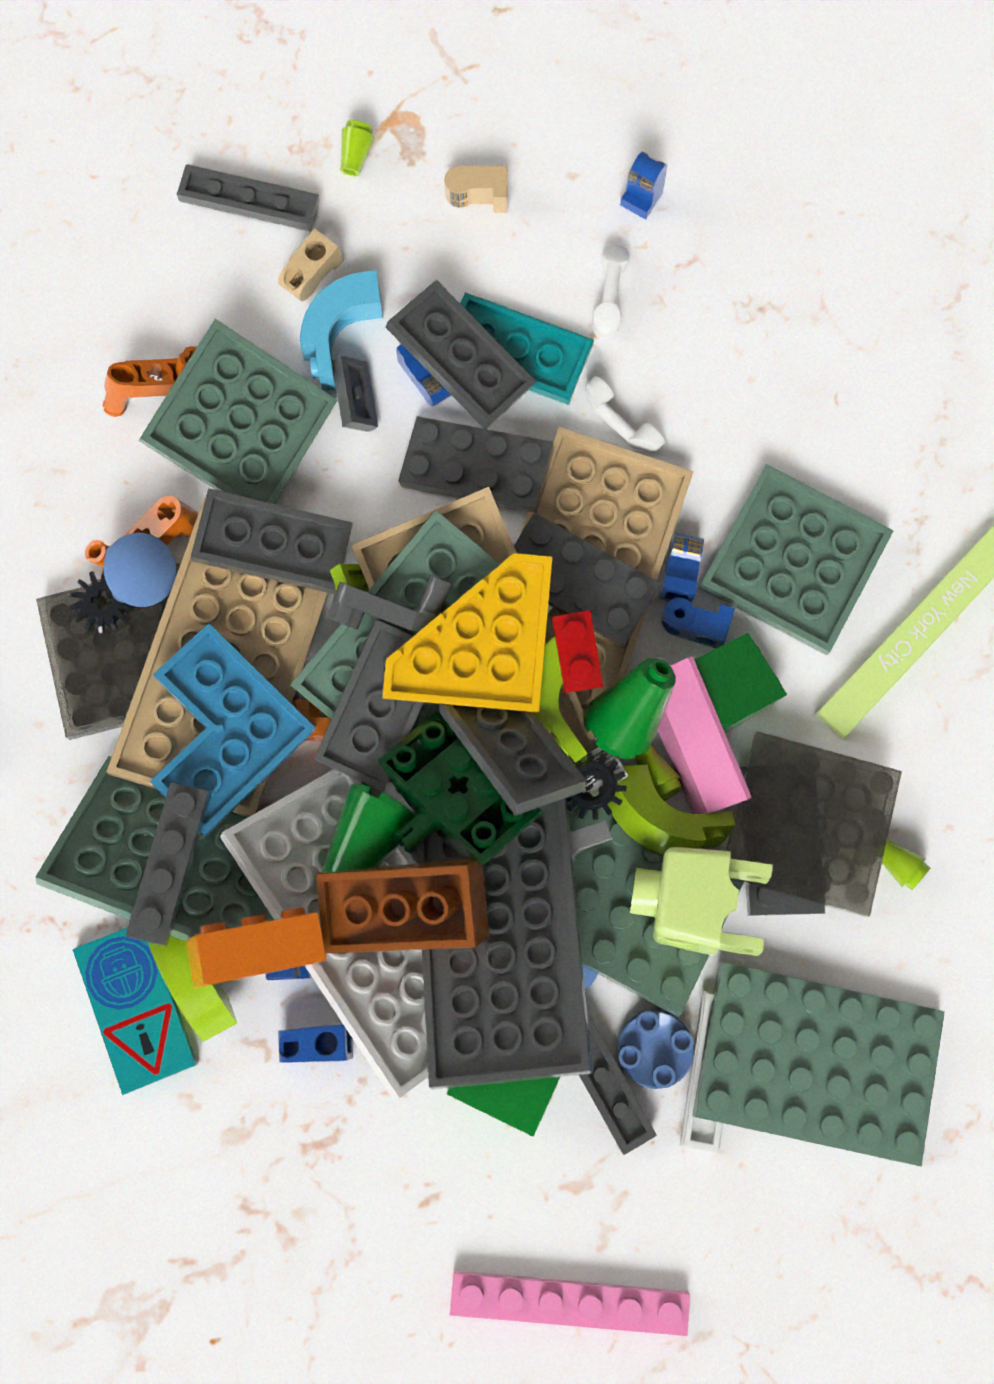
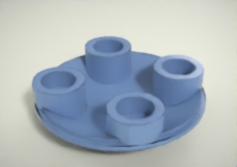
[104,533,177,607]
[617,1010,694,1089]

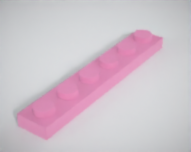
[450,1271,690,1336]

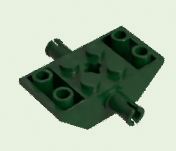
[378,712,542,865]

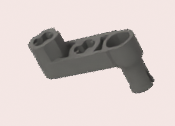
[326,575,452,633]

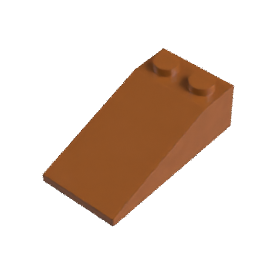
[316,859,490,954]

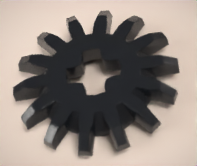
[70,569,136,634]
[567,752,627,820]

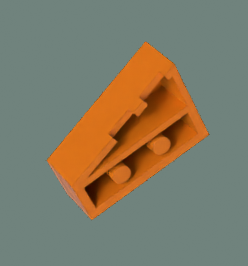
[186,907,327,989]

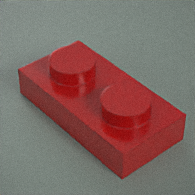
[552,610,603,693]

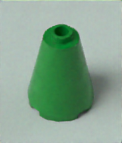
[583,658,676,760]
[322,783,415,873]

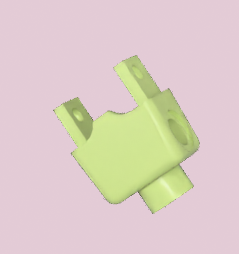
[630,847,773,956]

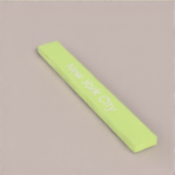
[815,525,994,739]

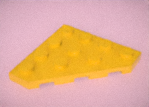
[382,553,552,713]

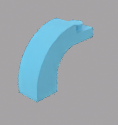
[300,270,383,391]

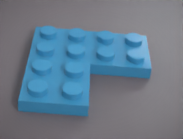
[150,623,316,837]

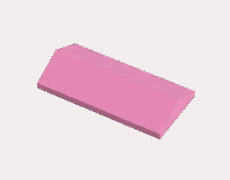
[658,656,751,814]

